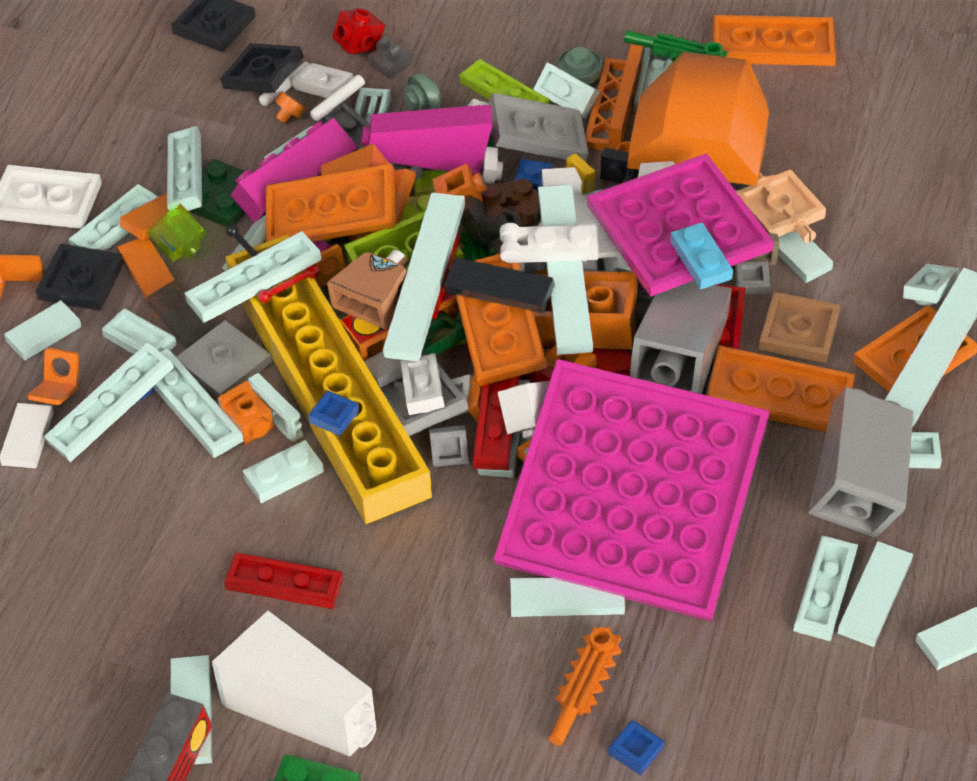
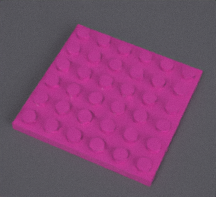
[493,359,769,622]

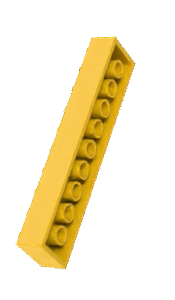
[226,234,432,524]

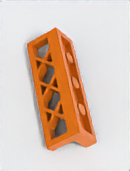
[585,44,643,150]

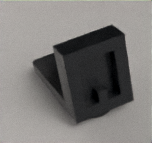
[600,147,639,184]

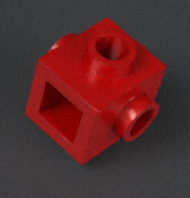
[332,8,385,54]

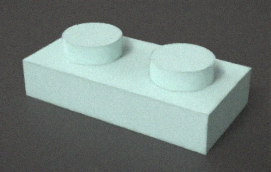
[533,62,600,119]
[903,264,959,305]
[243,440,324,503]

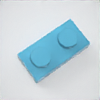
[670,222,733,290]

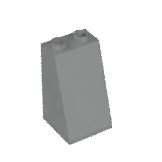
[630,280,732,394]
[808,387,913,538]

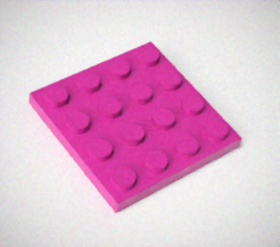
[587,153,774,297]

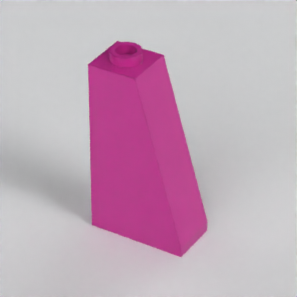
[361,105,493,174]

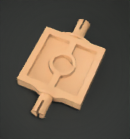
[736,169,826,243]

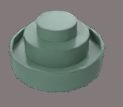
[557,47,602,84]
[403,72,441,111]

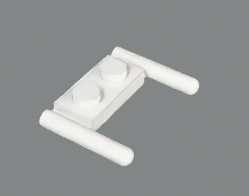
[259,61,365,121]

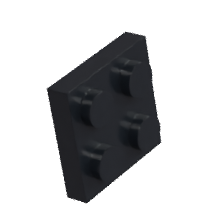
[171,0,256,52]
[220,43,304,93]
[36,243,124,311]

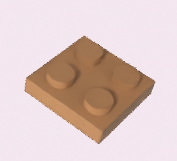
[759,292,841,364]

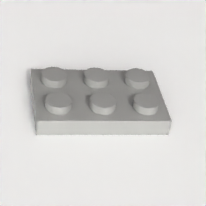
[488,93,589,161]
[380,364,469,436]

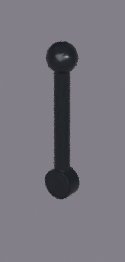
[226,224,258,257]

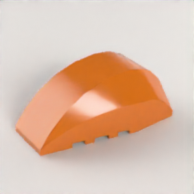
[627,52,769,186]

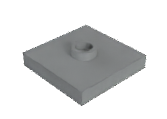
[176,320,272,398]

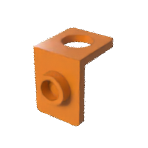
[314,244,345,288]
[0,255,45,301]
[28,347,79,405]

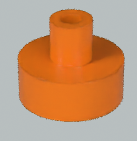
[275,91,307,124]

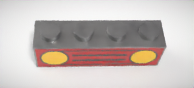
[123,693,213,781]

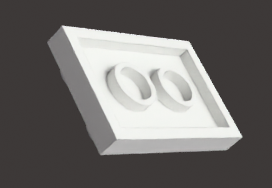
[0,165,102,229]

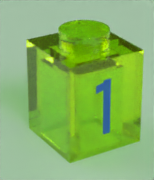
[146,203,207,262]

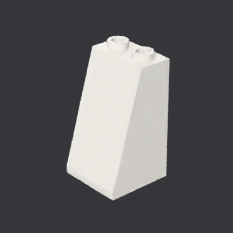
[212,611,377,756]

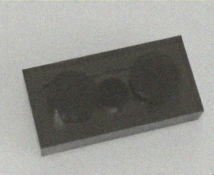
[147,279,215,349]

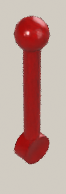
[258,264,319,303]

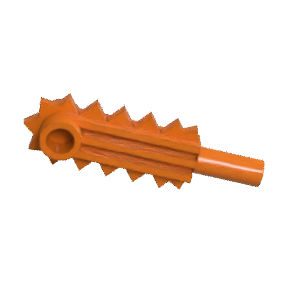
[548,627,622,746]

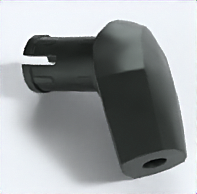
[461,196,519,247]

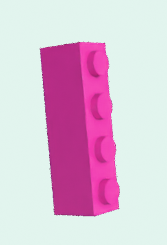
[231,118,358,223]

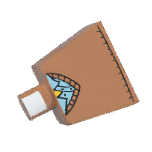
[327,250,408,330]

